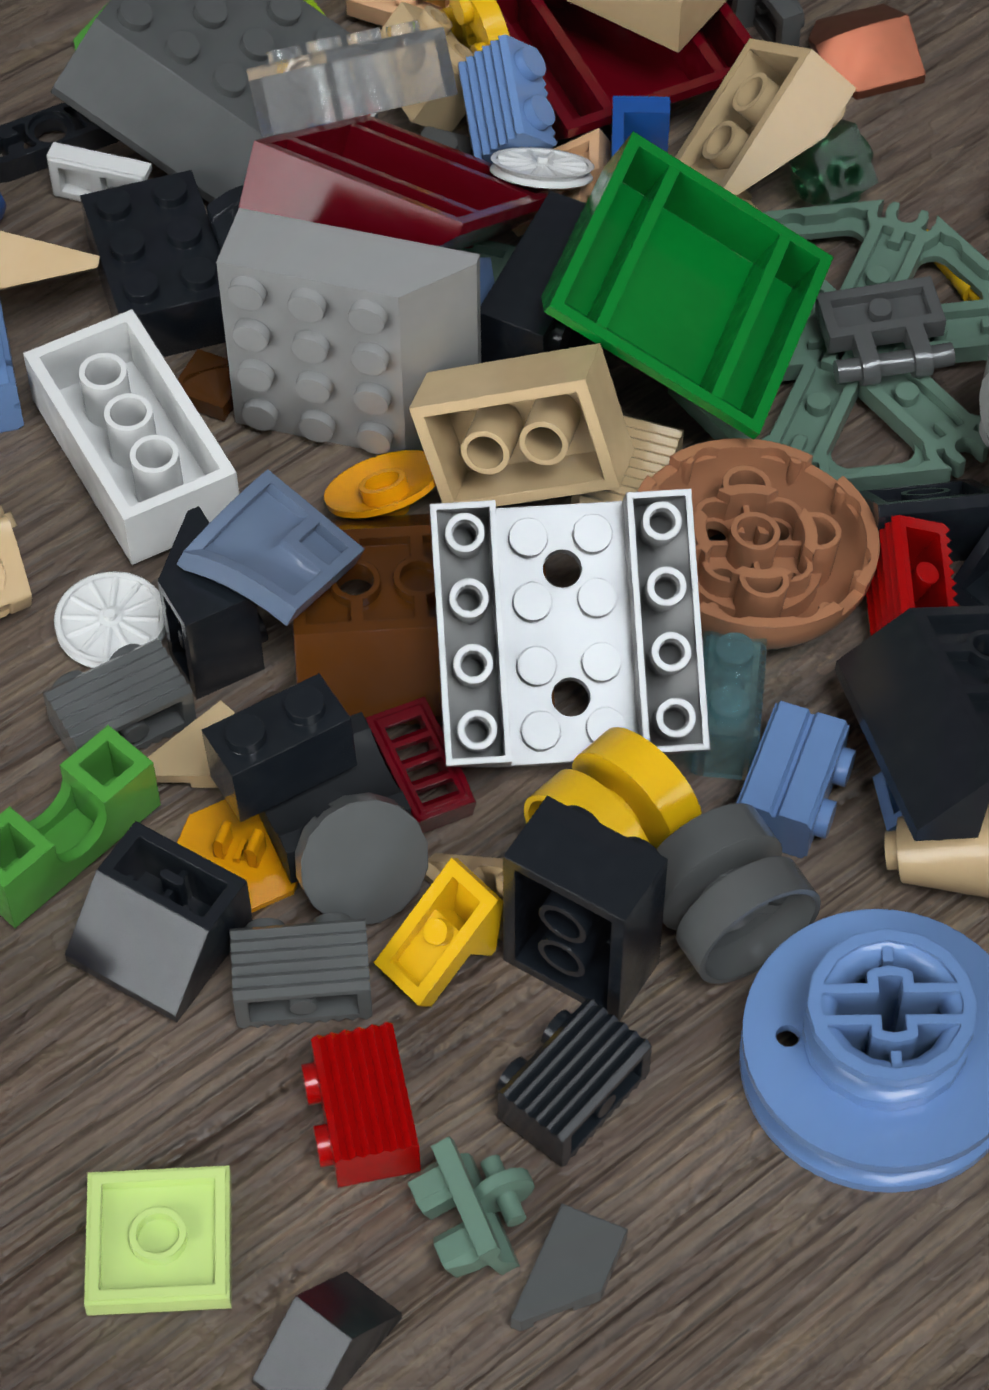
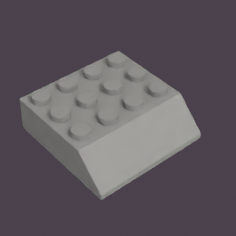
[216,208,481,454]

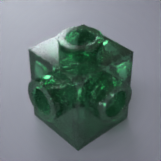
[789,119,879,206]

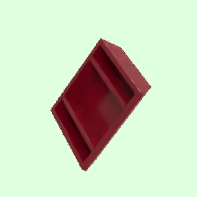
[496,0,753,140]
[238,115,565,250]

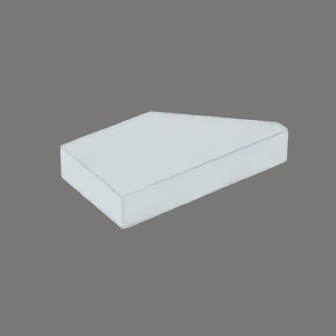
[46,142,152,201]

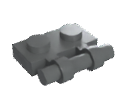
[814,276,956,386]

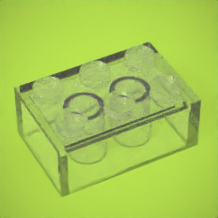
[246,20,458,137]

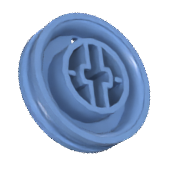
[739,909,989,1193]

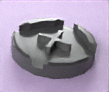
[295,792,428,925]

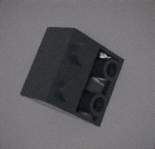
[158,506,268,699]
[65,821,253,1022]

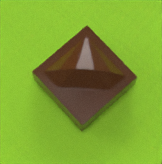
[177,349,234,422]

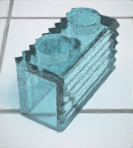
[691,631,767,780]

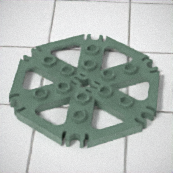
[667,199,989,491]

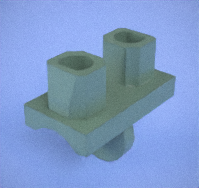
[408,1136,535,1278]

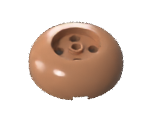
[637,438,880,650]

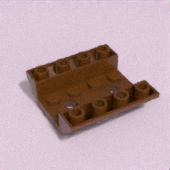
[293,513,555,725]

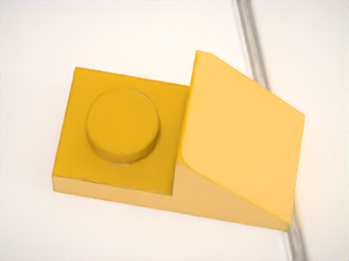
[374,857,503,1007]

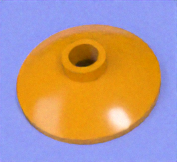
[324,450,436,519]

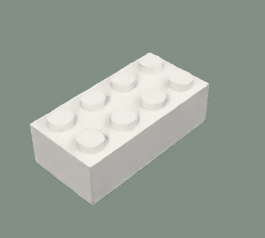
[23,309,239,565]

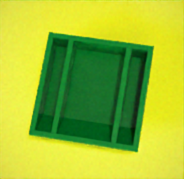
[541,131,834,440]

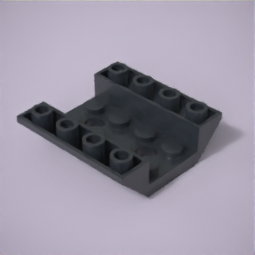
[834,605,989,841]

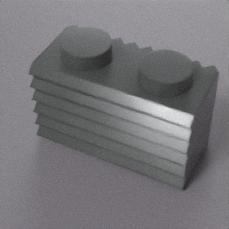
[43,638,197,755]
[230,913,373,1029]

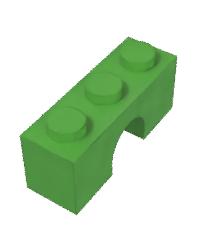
[0,725,161,928]

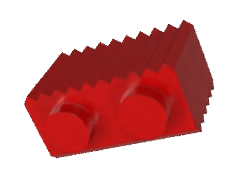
[866,515,959,636]
[301,1022,421,1188]

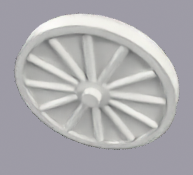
[490,147,594,189]
[54,571,166,668]

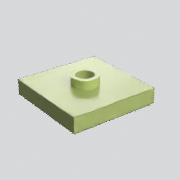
[84,1165,232,1316]

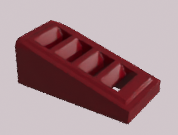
[365,696,477,833]

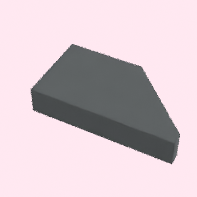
[511,1204,628,1331]

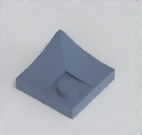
[177,469,365,626]

